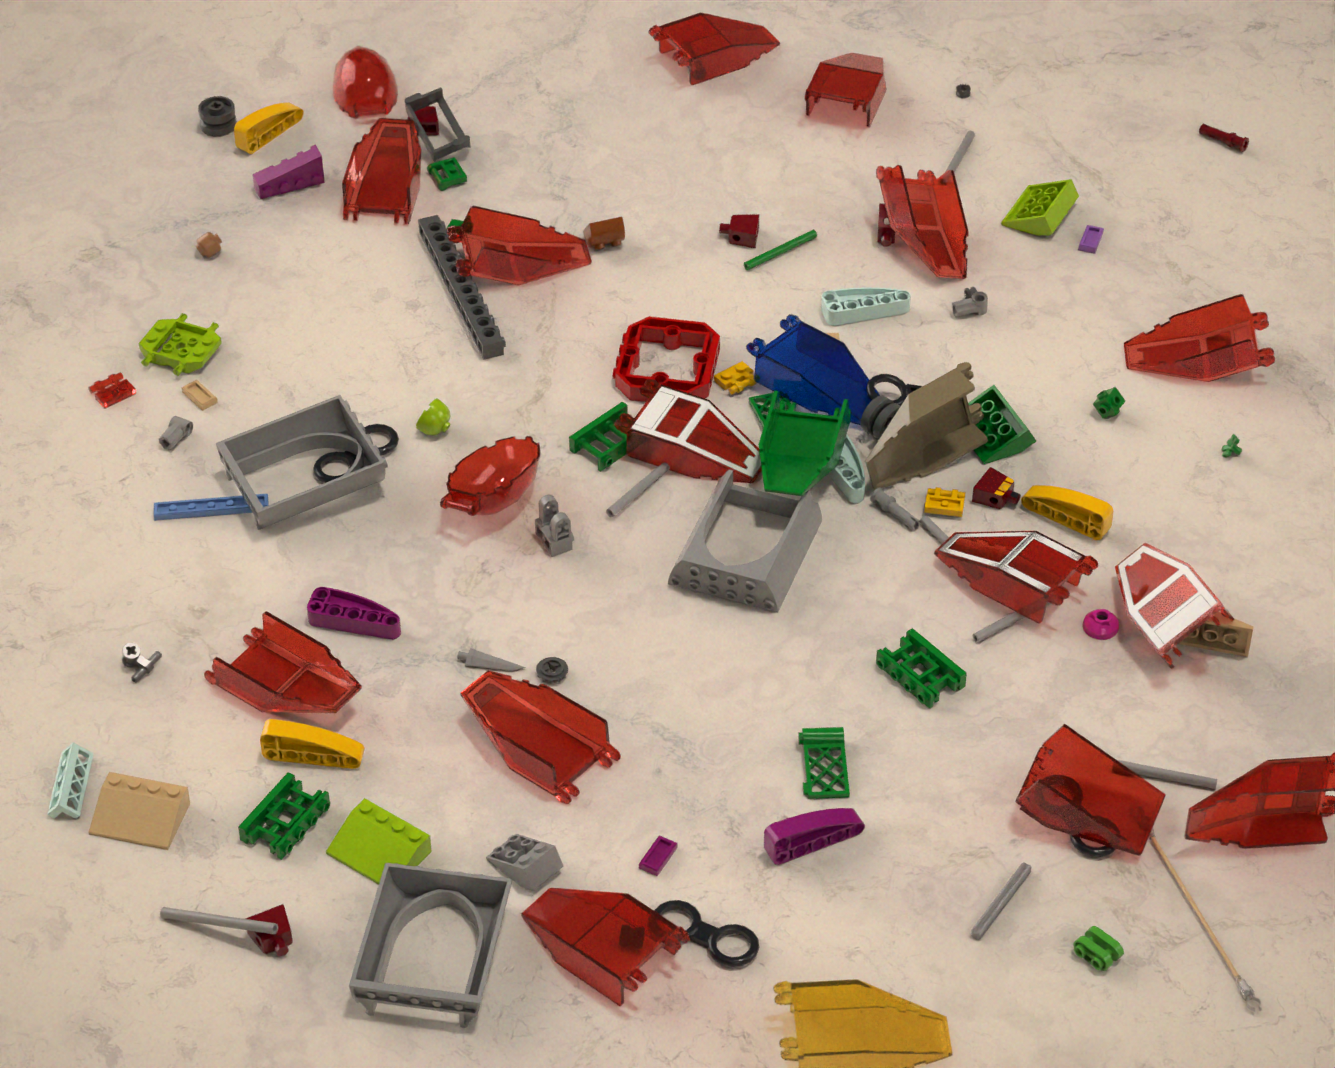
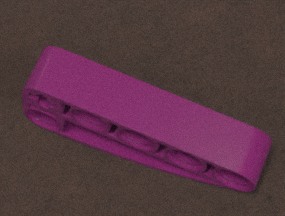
[307,587,401,639]
[764,808,865,865]

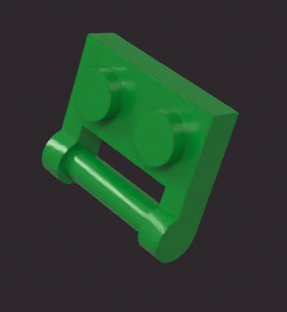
[427,157,467,191]

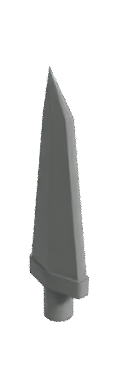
[457,648,526,672]

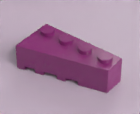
[252,144,325,199]

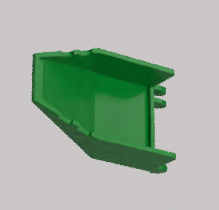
[759,391,851,496]

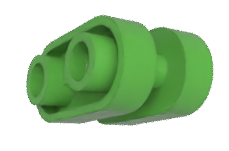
[1073,926,1124,971]

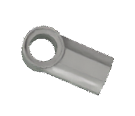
[952,292,988,317]
[159,416,193,450]

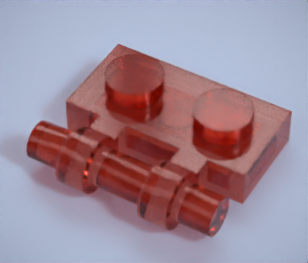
[88,372,136,409]

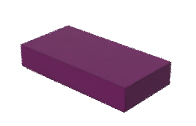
[639,835,678,876]

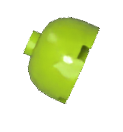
[416,398,451,436]

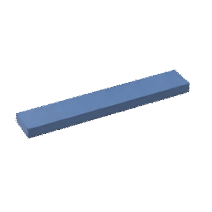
[154,494,269,521]

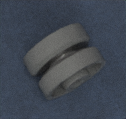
[198,96,237,136]
[861,395,901,440]

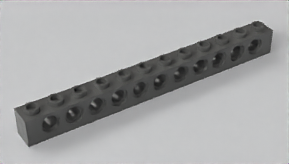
[418,215,506,360]

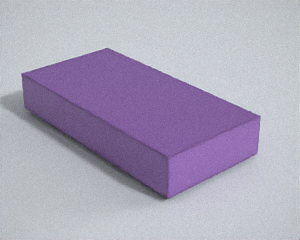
[1078,225,1104,254]

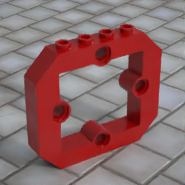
[612,316,720,407]

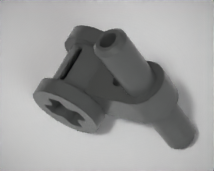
[122,643,162,683]

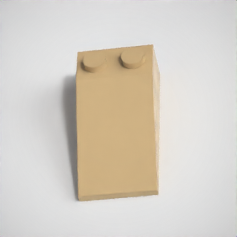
[1169,598,1253,657]

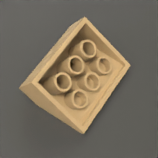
[89,772,190,850]

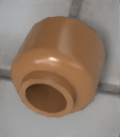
[195,232,222,258]

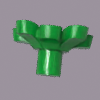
[1221,434,1242,457]

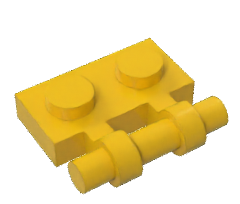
[714,361,761,394]
[924,487,966,517]

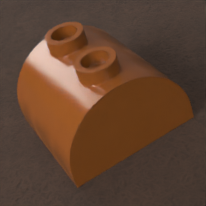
[583,217,625,250]

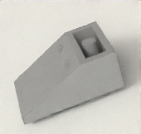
[486,834,564,890]

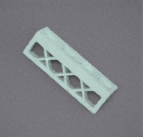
[47,742,94,819]

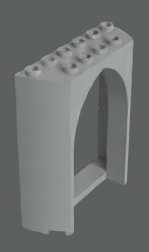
[216,395,388,530]
[668,470,822,613]
[349,863,512,1028]

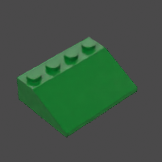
[968,385,1036,465]

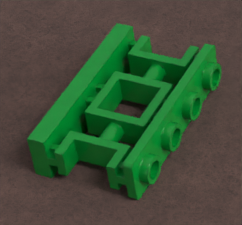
[876,628,967,708]
[238,772,330,860]

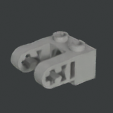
[535,494,574,557]

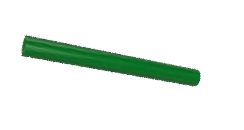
[744,229,817,270]

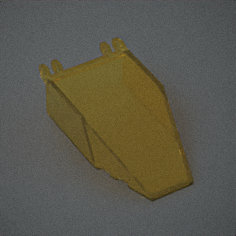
[773,979,952,1068]

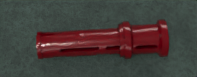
[1199,123,1249,152]

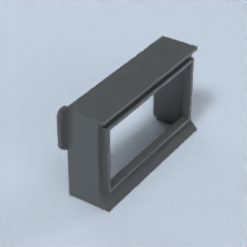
[404,87,471,162]

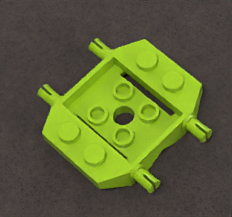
[139,313,222,376]

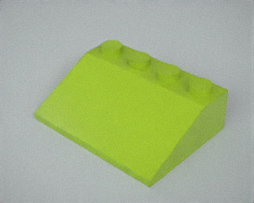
[1001,179,1079,236]
[326,798,432,884]

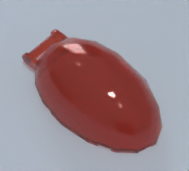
[333,46,398,119]
[440,436,541,516]

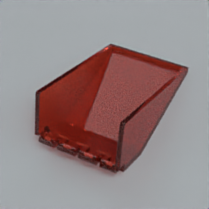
[1016,724,1166,856]

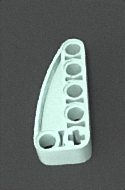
[821,287,911,326]
[828,435,865,503]

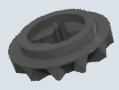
[536,657,568,683]

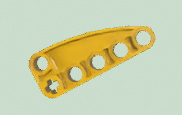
[234,102,304,154]
[1021,485,1114,540]
[260,719,365,769]

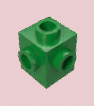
[1093,387,1126,418]

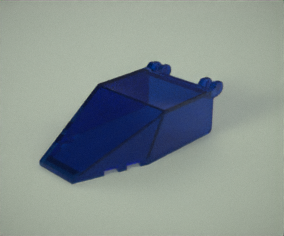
[746,314,880,425]

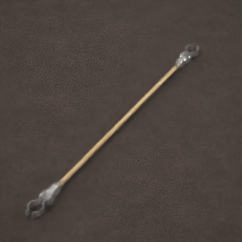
[1131,806,1262,1011]

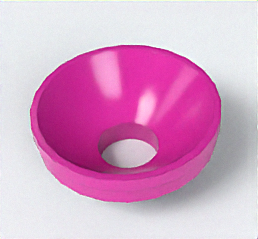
[1083,609,1119,640]

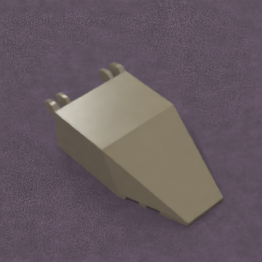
[865,362,988,490]

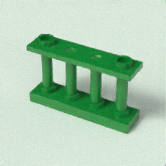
[569,401,653,472]

